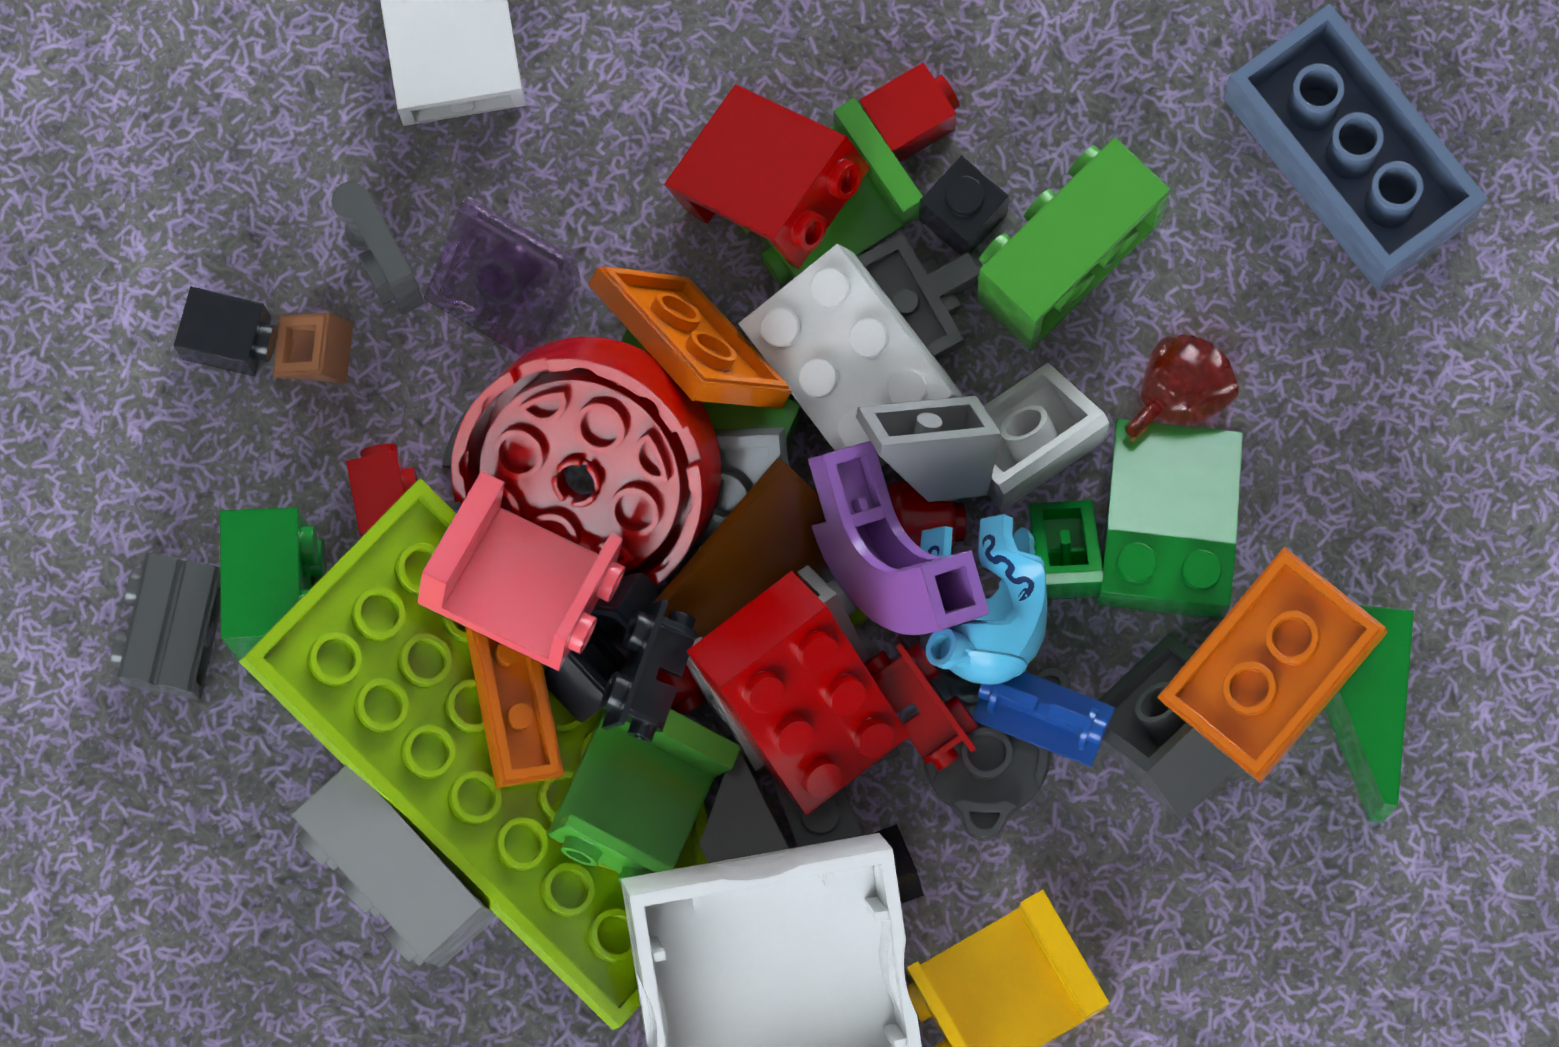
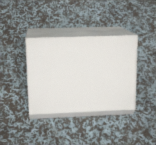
[984,363,1109,512]

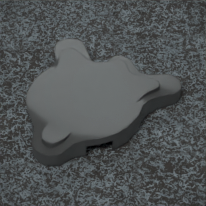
[924,666,1071,841]

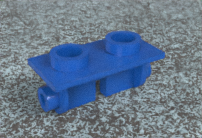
[972,672,1115,768]

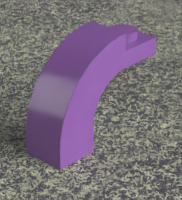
[808,441,990,635]

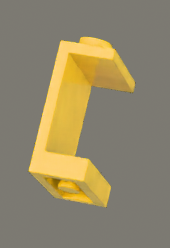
[906,889,1110,1047]

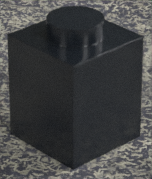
[919,155,1009,256]
[174,286,277,377]

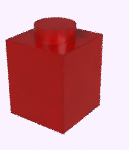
[859,62,960,162]

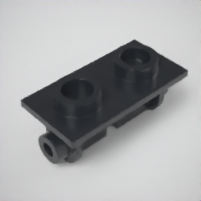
[600,600,698,742]

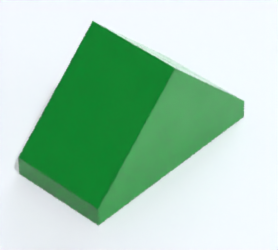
[1029,500,1103,600]

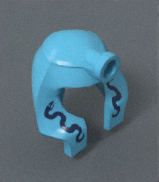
[920,514,1048,685]

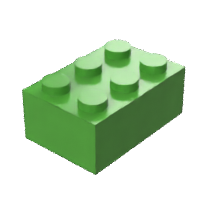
[976,137,1170,352]

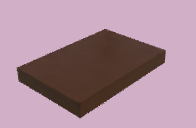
[652,458,835,639]

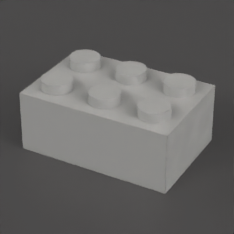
[292,765,497,968]

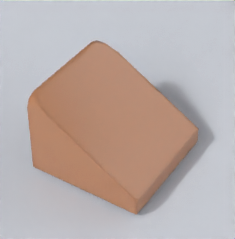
[273,313,354,384]

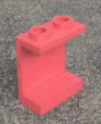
[417,471,626,671]

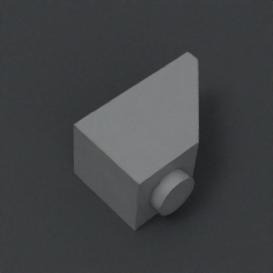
[856,396,1001,502]

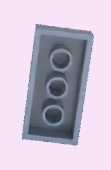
[1223,3,1488,292]

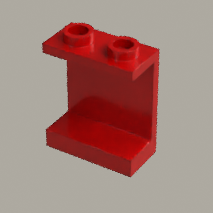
[664,84,870,269]

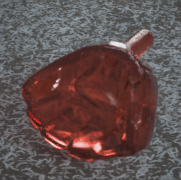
[1125,334,1240,438]

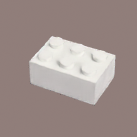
[738,244,964,467]

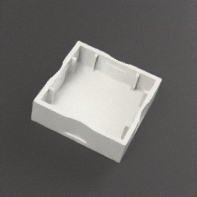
[621,833,922,1047]

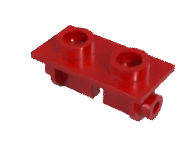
[864,636,978,771]

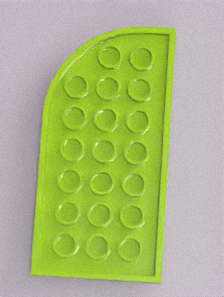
[239,478,708,1030]

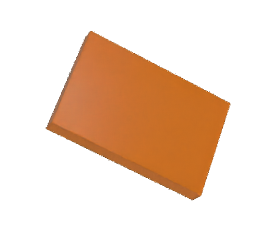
[588,266,792,409]
[1157,547,1388,784]

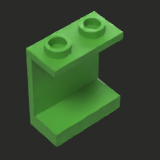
[737,97,923,285]
[546,709,741,883]

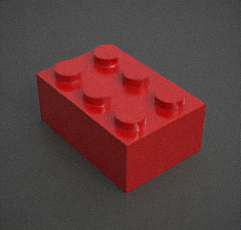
[686,571,910,816]

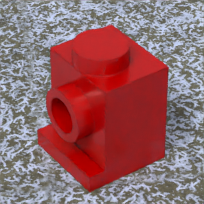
[346,443,418,537]

